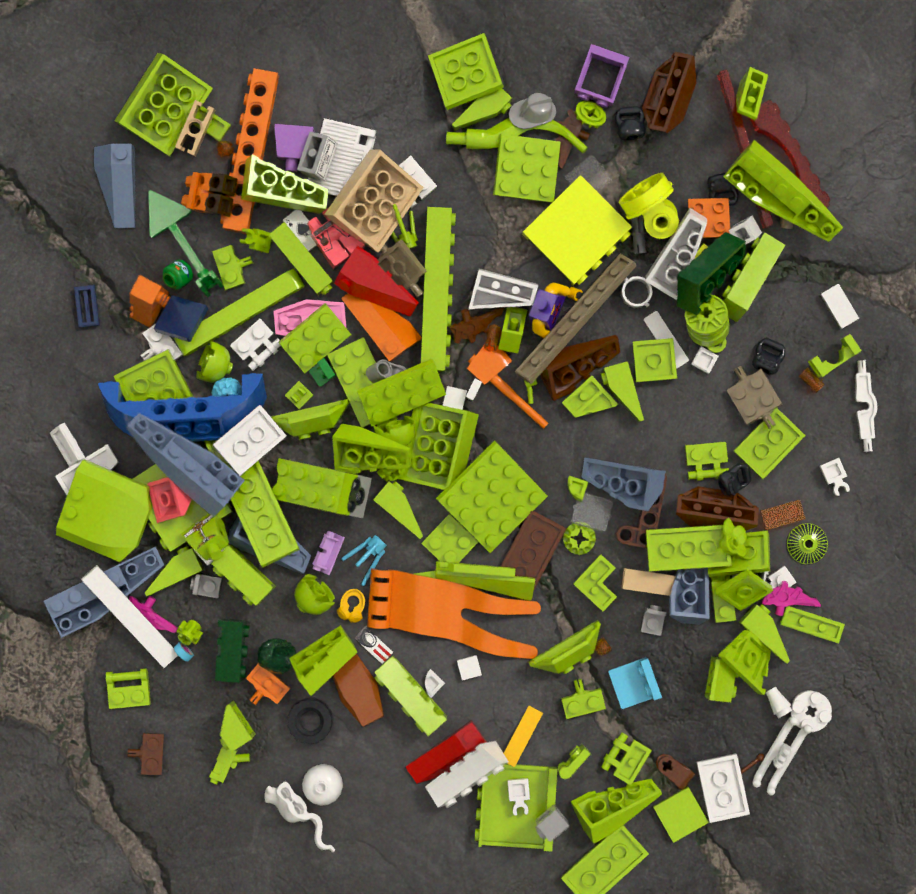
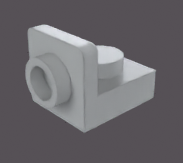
[190,574,222,598]
[640,605,667,636]

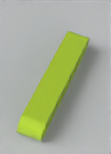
[174,268,305,357]

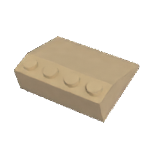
[324,150,424,253]

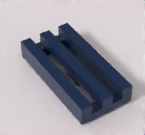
[74,285,100,328]

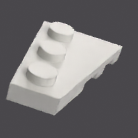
[55,444,119,495]

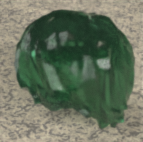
[257,638,297,675]

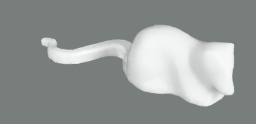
[264,782,335,852]

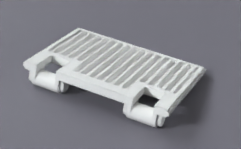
[308,118,376,196]

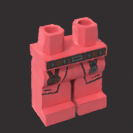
[307,208,366,269]

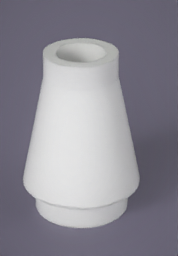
[766,687,792,719]

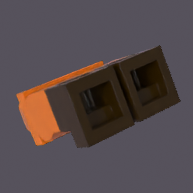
[181,172,238,217]

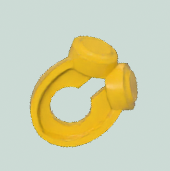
[336,589,365,622]

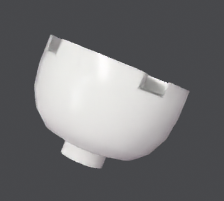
[302,764,343,806]

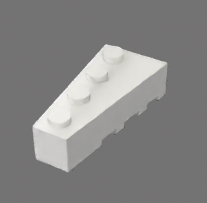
[645,208,707,300]

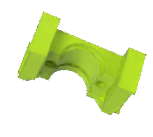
[808,334,862,378]

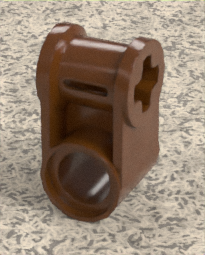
[656,754,695,790]

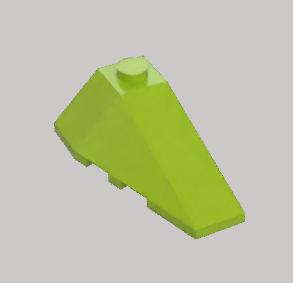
[571,779,662,844]

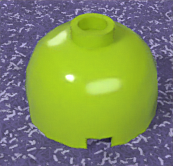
[196,341,233,383]
[373,416,415,446]
[294,574,335,615]

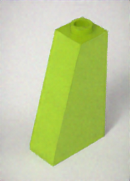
[269,222,334,296]

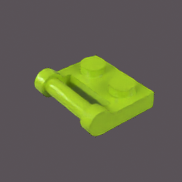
[106,668,151,709]
[557,744,591,779]

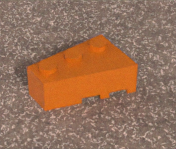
[130,275,170,328]

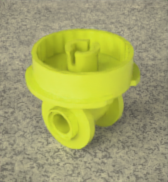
[619,173,679,239]

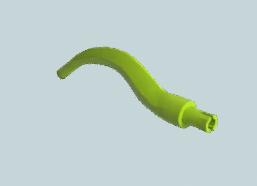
[446,118,588,154]

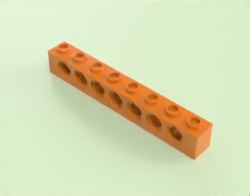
[220,68,279,234]

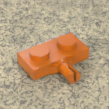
[246,662,290,705]

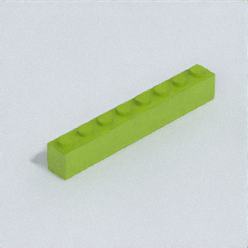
[421,207,456,372]

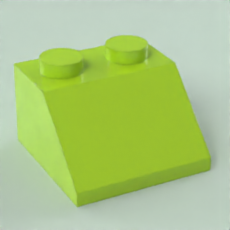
[705,656,739,702]
[220,701,256,753]

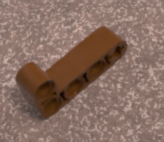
[615,474,667,548]

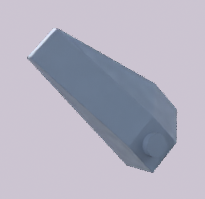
[94,144,135,228]
[581,458,666,511]
[227,516,311,574]
[669,568,709,625]

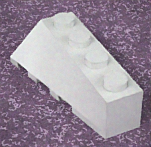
[425,741,508,808]

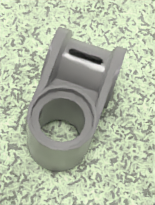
[366,360,406,383]

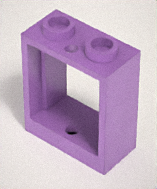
[574,44,629,108]

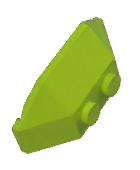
[271,399,349,440]
[528,620,601,674]

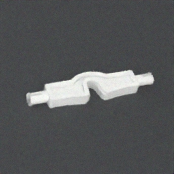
[855,360,877,452]

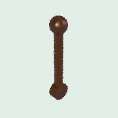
[740,753,765,774]

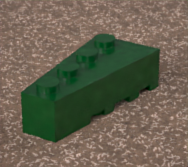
[676,232,746,316]

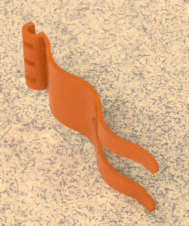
[367,568,541,659]

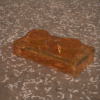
[760,499,805,530]

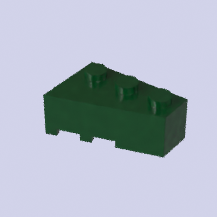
[215,618,250,683]

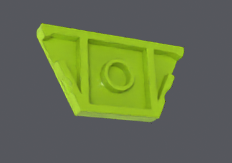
[719,630,771,695]

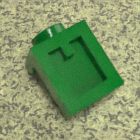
[309,358,336,387]

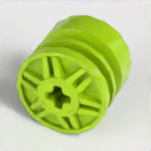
[685,295,730,347]

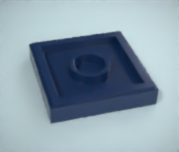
[154,295,208,342]

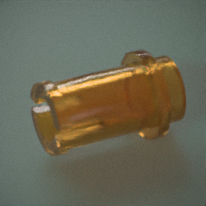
[484,324,502,352]
[798,367,825,393]

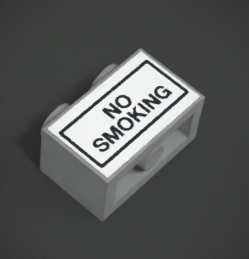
[297,132,337,181]

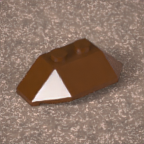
[642,52,696,133]
[676,486,759,531]

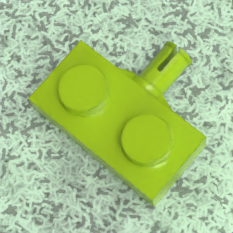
[212,245,253,290]
[561,679,606,719]

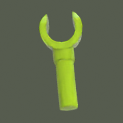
[524,379,537,404]

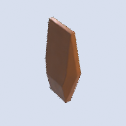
[333,653,384,727]

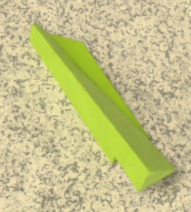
[435,561,535,601]

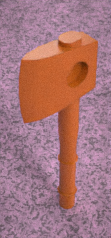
[467,339,548,429]

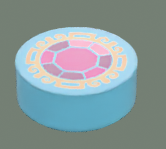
[174,642,194,661]

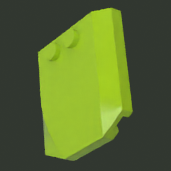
[56,460,152,562]

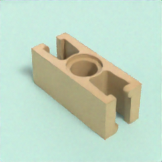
[175,100,216,157]
[621,568,676,596]

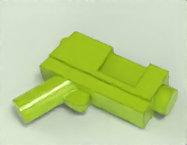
[209,747,250,784]

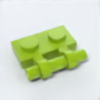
[685,442,729,481]
[601,732,652,785]

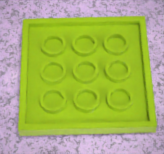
[436,441,548,553]

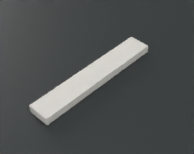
[82,565,178,668]

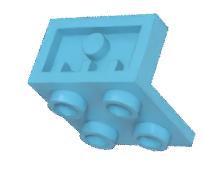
[608,657,662,709]

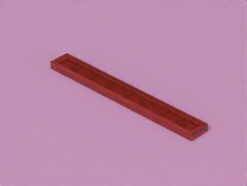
[717,69,773,229]

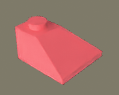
[147,477,192,523]

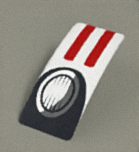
[355,627,393,664]

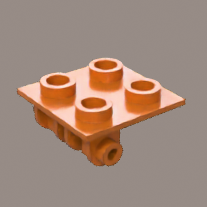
[688,198,730,238]

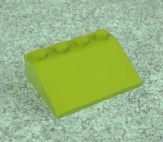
[115,53,213,156]
[398,403,479,490]

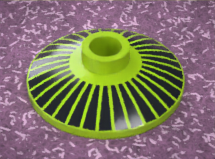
[787,523,828,564]

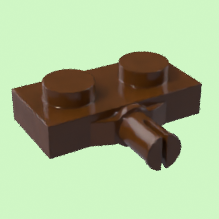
[128,733,164,775]

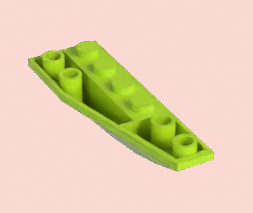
[723,140,843,242]

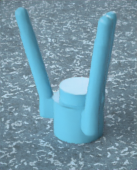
[341,535,387,586]

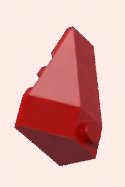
[334,245,419,317]
[405,720,487,784]

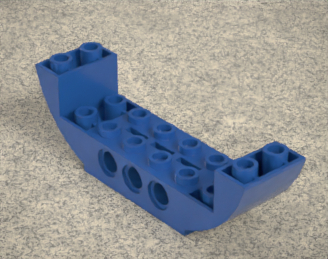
[98,373,267,441]

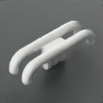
[753,716,812,795]

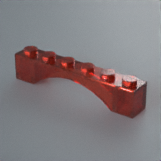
[748,99,830,208]

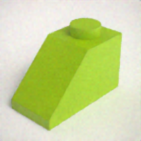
[498,307,527,353]

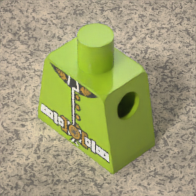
[181,513,229,560]

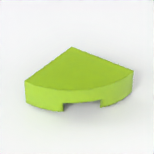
[567,476,588,502]

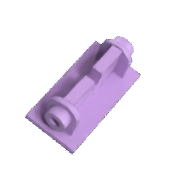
[312,531,345,575]

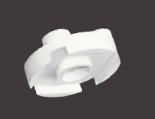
[790,690,832,732]

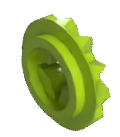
[574,101,606,129]
[563,522,596,555]

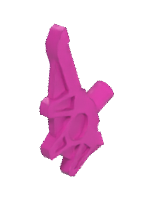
[762,581,821,616]
[129,595,178,633]

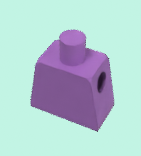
[275,124,315,172]

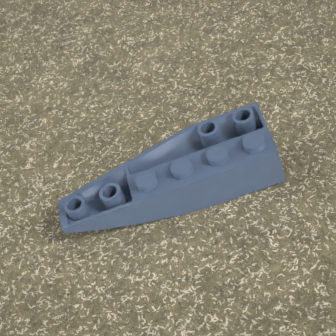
[126,413,245,517]
[44,547,164,638]

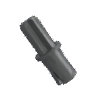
[631,215,647,254]

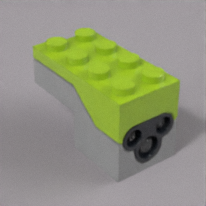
[272,458,372,518]

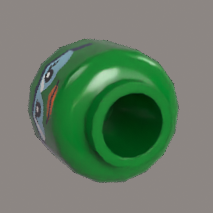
[163,259,193,290]

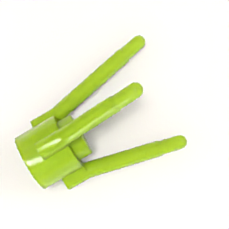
[391,204,418,249]

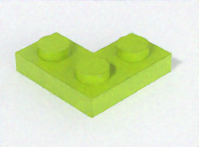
[573,554,617,612]

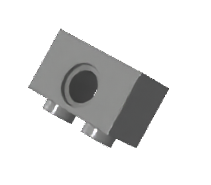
[535,804,569,842]

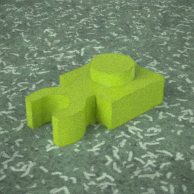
[240,228,272,253]

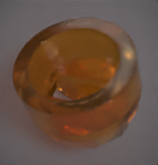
[217,140,234,157]
[595,637,612,655]

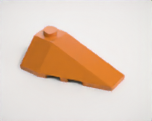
[341,294,422,362]

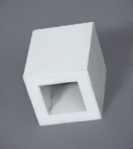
[729,216,762,244]

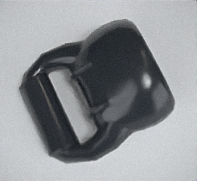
[615,106,646,140]
[707,173,739,206]
[752,338,785,375]
[718,463,751,496]

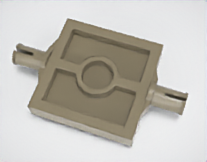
[378,239,427,298]
[727,366,783,429]

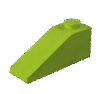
[736,67,768,120]
[452,88,512,130]
[601,361,644,422]
[374,481,423,539]
[145,546,204,596]
[739,604,790,664]

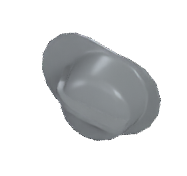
[509,93,556,129]

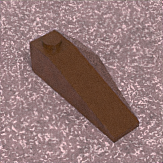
[540,335,620,401]

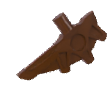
[555,109,591,169]
[449,307,504,344]

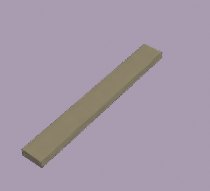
[515,253,637,384]

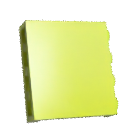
[522,175,632,286]

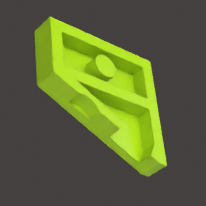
[562,376,618,418]

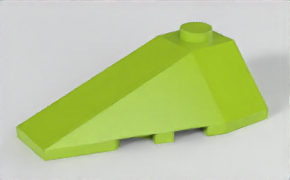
[332,424,411,474]

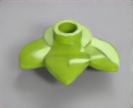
[720,518,747,557]

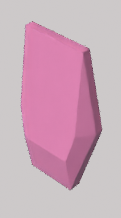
[273,299,346,336]

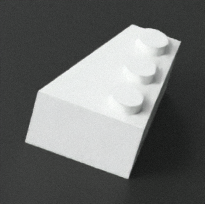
[469,269,538,309]

